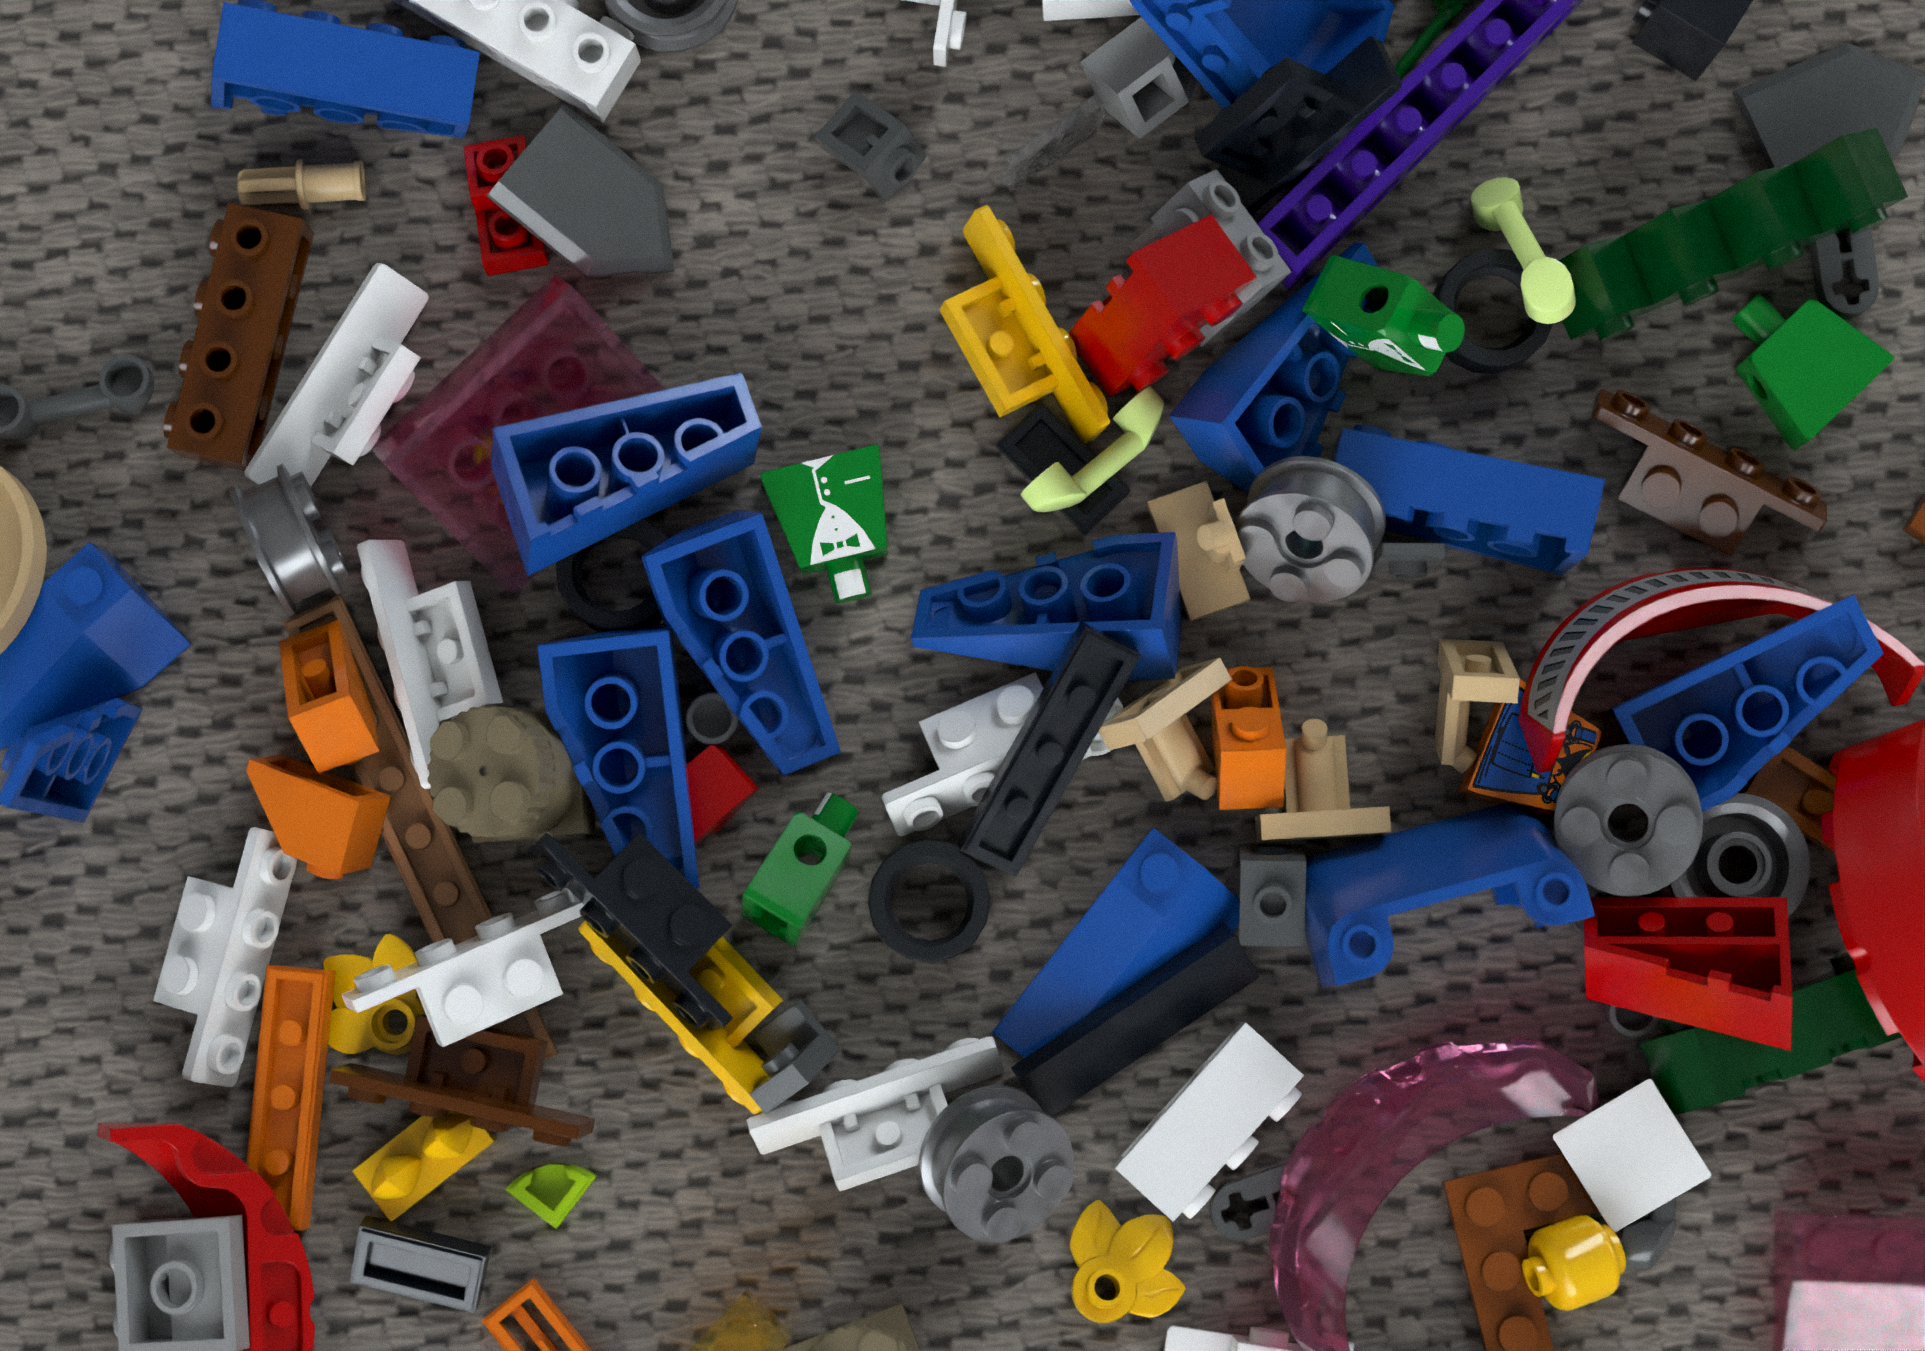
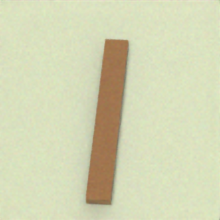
[282,595,559,1061]

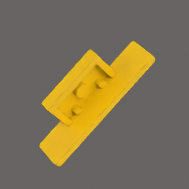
[939,205,1110,444]
[578,920,783,1115]

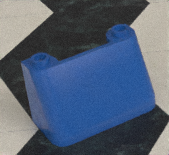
[1129,0,1395,109]
[1305,804,1595,986]

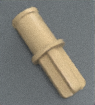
[237,159,366,210]

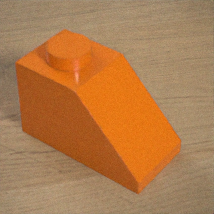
[279,619,379,774]
[246,754,391,880]

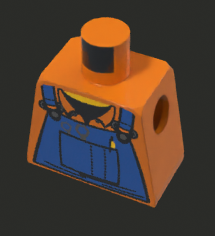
[1458,680,1602,817]

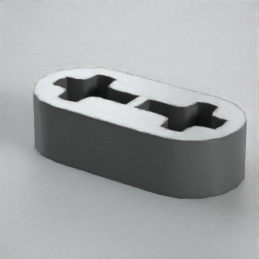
[1809,229,1879,319]
[1209,1160,1331,1241]

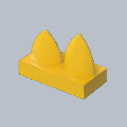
[352,1110,497,1222]

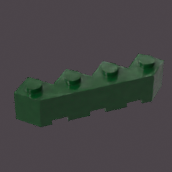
[1558,128,1908,342]
[1639,952,1902,1115]

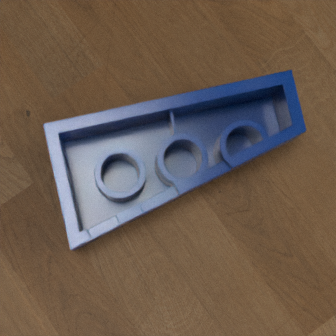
[211,0,480,138]
[491,373,762,577]
[1331,425,1606,576]

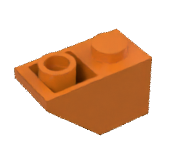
[1210,666,1286,810]

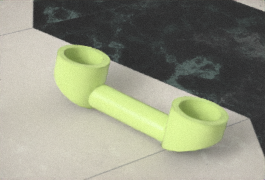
[1470,177,1576,324]
[1020,386,1164,512]

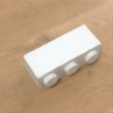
[1112,1022,1304,1222]

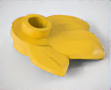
[323,933,425,1055]
[1069,1200,1186,1323]

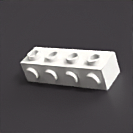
[392,0,641,123]

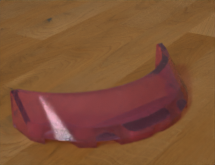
[1269,1037,1600,1351]

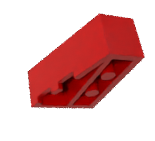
[1068,214,1257,397]
[1584,897,1792,1051]

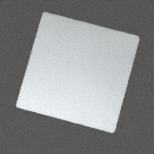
[1553,1079,1711,1232]

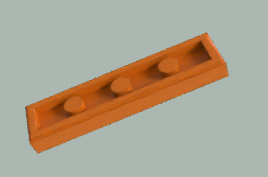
[246,965,336,1231]

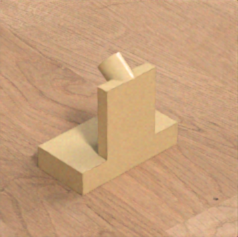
[1146,481,1250,622]
[1435,639,1520,773]
[1099,657,1232,802]
[1255,719,1391,843]

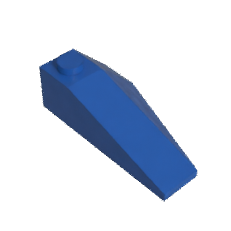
[1169,242,1378,494]
[641,510,841,775]
[911,532,1182,681]
[0,542,192,751]
[1608,594,1884,812]
[537,625,700,889]
[0,698,143,822]
[992,828,1240,1058]

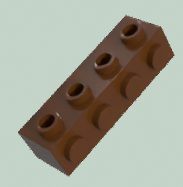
[163,202,314,471]

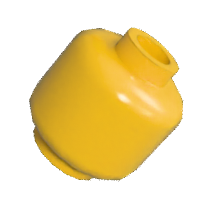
[1522,1215,1626,1311]

